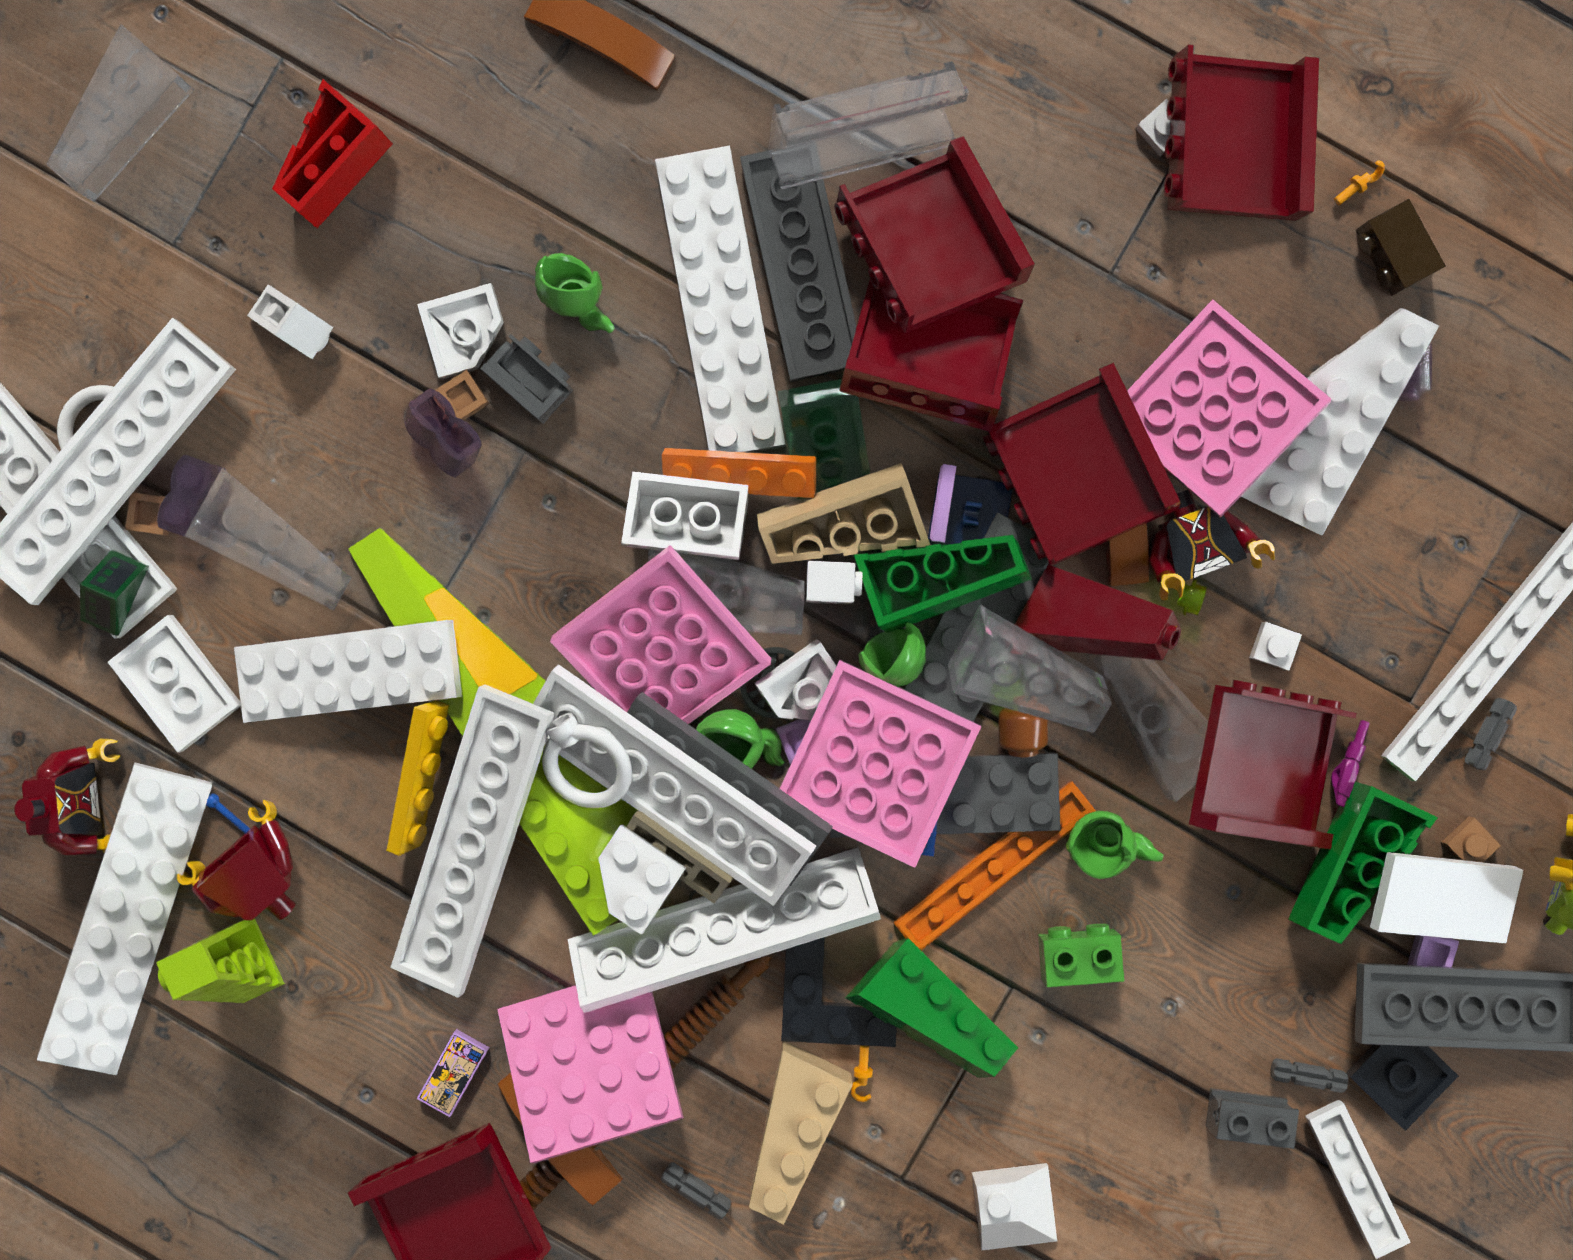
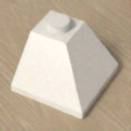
[972,1163,1057,1250]

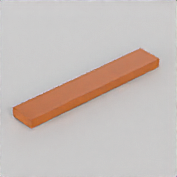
[894,781,1096,951]

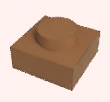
[435,370,490,424]
[125,492,174,536]
[1441,816,1501,863]

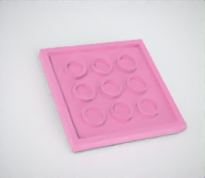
[1127,299,1331,518]
[550,545,771,724]
[780,660,981,868]
[497,986,684,1163]

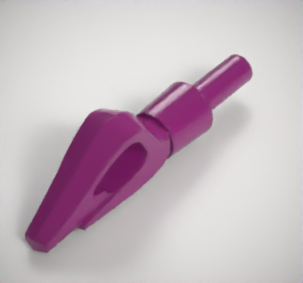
[1331,720,1370,807]

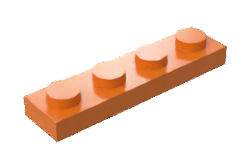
[662,448,816,498]

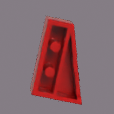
[272,79,393,229]

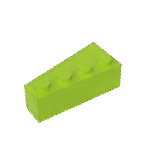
[156,918,285,1003]

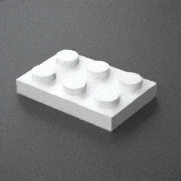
[108,615,241,752]

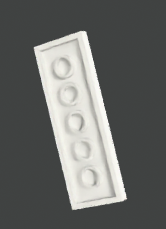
[234,620,462,723]

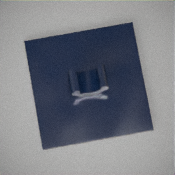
[928,472,1013,545]

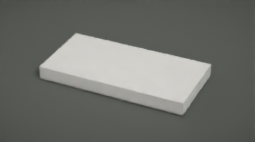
[1370,852,1523,943]

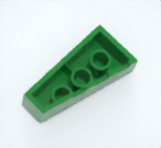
[854,535,1032,633]
[1288,782,1438,944]
[845,938,1018,1078]

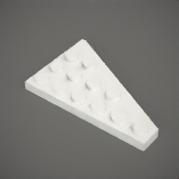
[1241,308,1439,535]

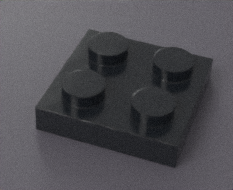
[1346,1044,1459,1131]

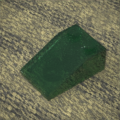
[777,379,870,500]

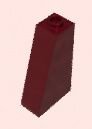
[1012,564,1181,661]

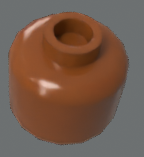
[999,699,1048,757]

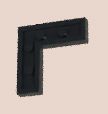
[781,937,897,1047]

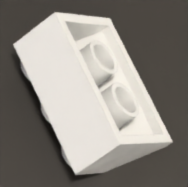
[621,472,748,560]

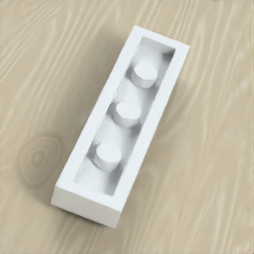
[1305,1100,1411,1259]

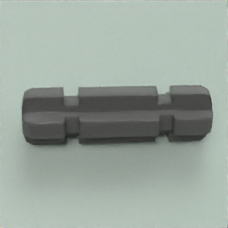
[1465,698,1517,771]
[1270,1058,1348,1093]
[661,1162,731,1220]

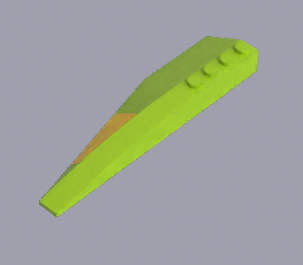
[348,528,638,936]

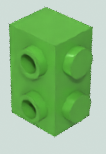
[1038,924,1124,987]

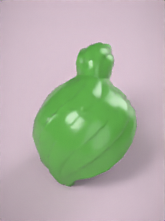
[535,253,615,333]
[858,622,926,687]
[696,709,784,769]
[1066,811,1164,879]

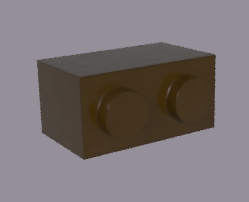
[1356,199,1446,296]

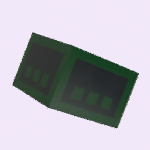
[80,550,149,636]

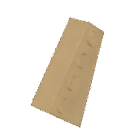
[757,463,930,564]
[749,1041,853,1225]

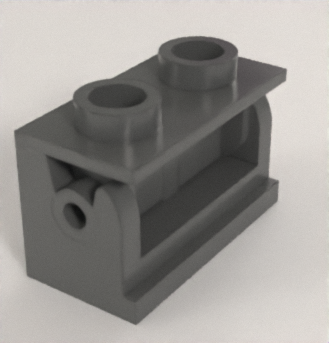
[480,334,573,424]
[1206,1088,1299,1149]

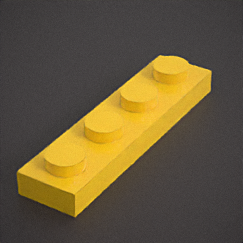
[386,700,449,856]

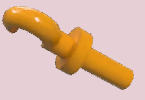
[1334,161,1385,206]
[850,1045,873,1102]

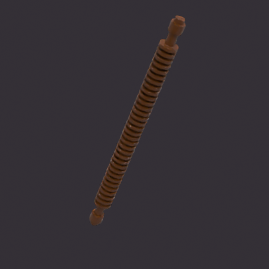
[519,954,772,1211]

